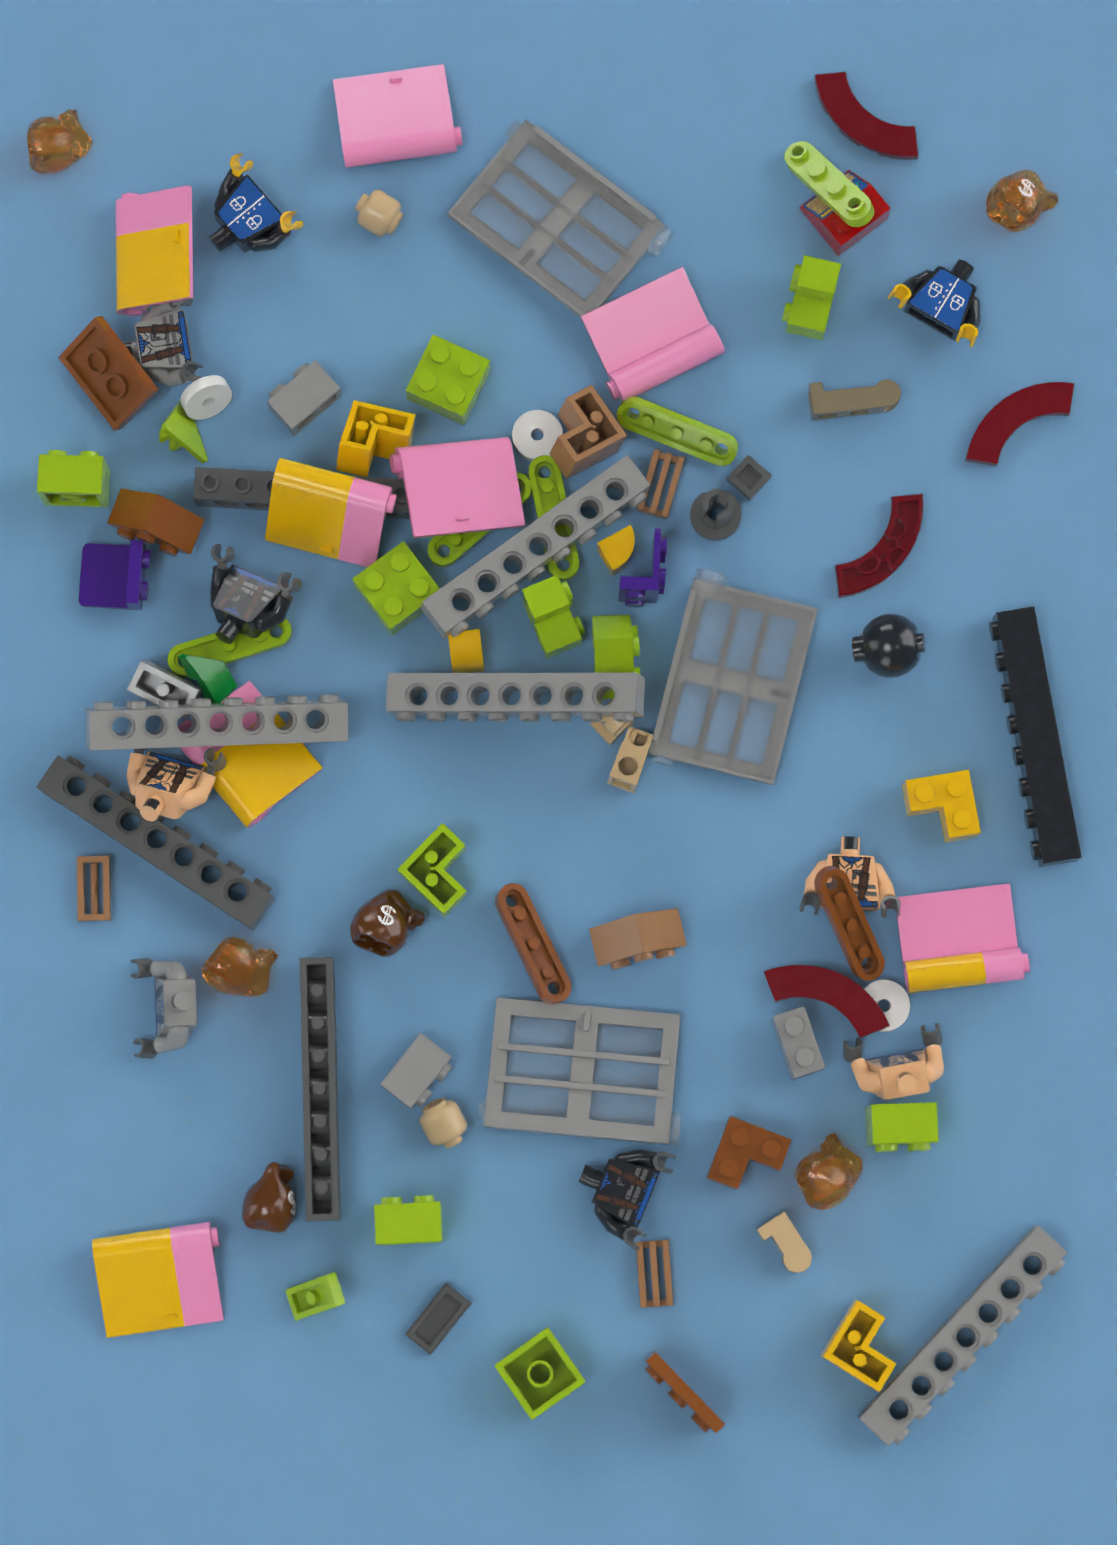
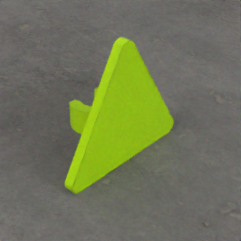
[159,400,208,463]

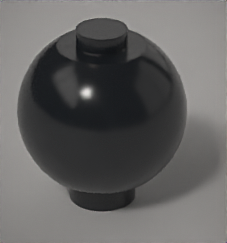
[852,614,926,678]

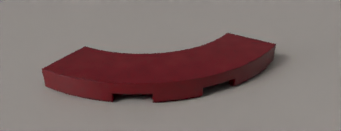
[814,72,918,160]
[965,382,1074,466]
[835,494,924,598]
[764,965,890,1039]

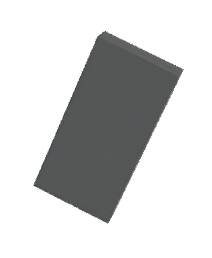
[405,1283,472,1355]

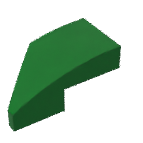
[179,654,237,704]

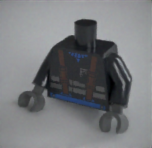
[210,544,302,644]
[578,1149,676,1250]

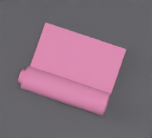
[333,64,463,168]
[580,267,725,402]
[390,437,525,538]

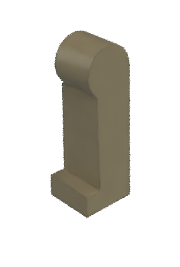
[808,379,901,421]

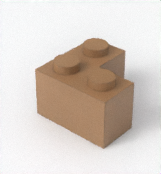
[549,385,627,479]
[589,908,687,970]

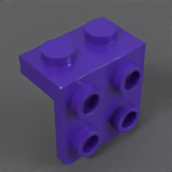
[618,528,667,607]
[78,540,151,610]

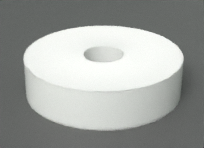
[180,375,232,420]
[512,410,563,461]
[864,980,910,1032]

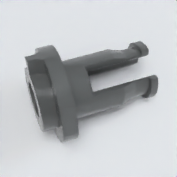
[690,489,741,541]

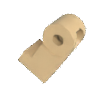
[590,699,634,746]
[607,726,653,794]
[756,1212,812,1273]

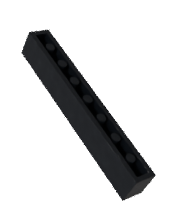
[989,606,1082,867]

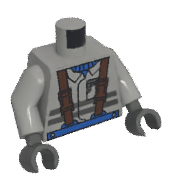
[123,299,203,387]
[131,958,197,1059]

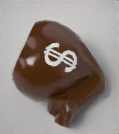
[350,890,425,957]
[242,1162,297,1233]

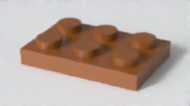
[58,316,159,431]
[644,1351,725,1433]

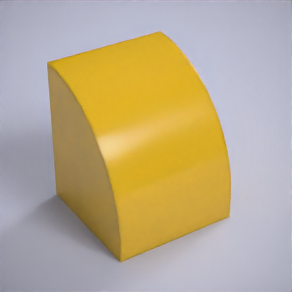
[597,525,635,576]
[448,629,484,673]

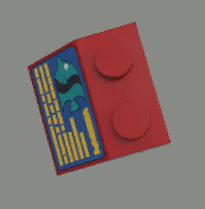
[799,170,891,256]

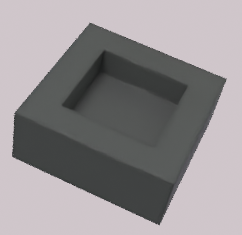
[726,455,772,501]

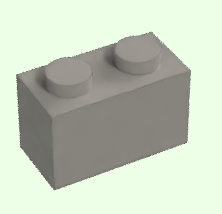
[267,360,342,436]
[127,659,202,719]
[771,1006,825,1080]
[380,1033,452,1110]

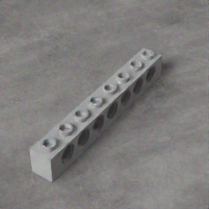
[421,455,650,639]
[386,673,645,722]
[85,694,348,750]
[857,1225,1067,1446]

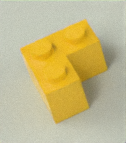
[336,400,416,477]
[902,770,981,843]
[820,1300,897,1392]

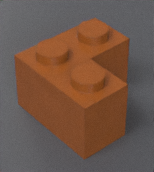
[107,488,205,557]
[705,1116,792,1190]

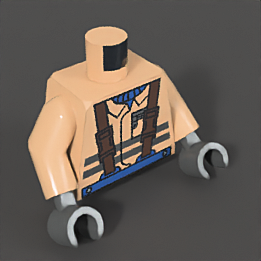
[126,730,226,821]
[799,836,901,918]
[843,1023,944,1100]

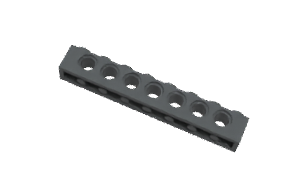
[193,467,410,519]
[36,755,275,931]
[300,957,341,1222]

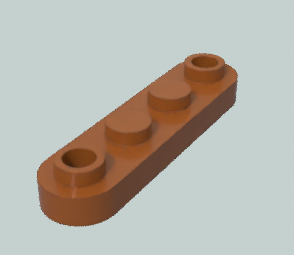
[814,866,885,981]
[495,883,572,1004]

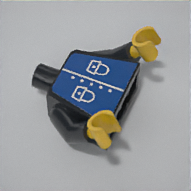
[208,153,303,252]
[887,259,981,347]

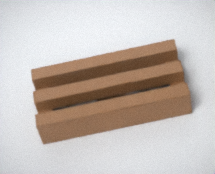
[637,449,685,520]
[77,856,111,922]
[636,1240,673,1308]

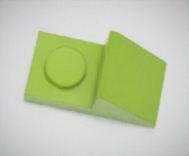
[285,1272,345,1321]

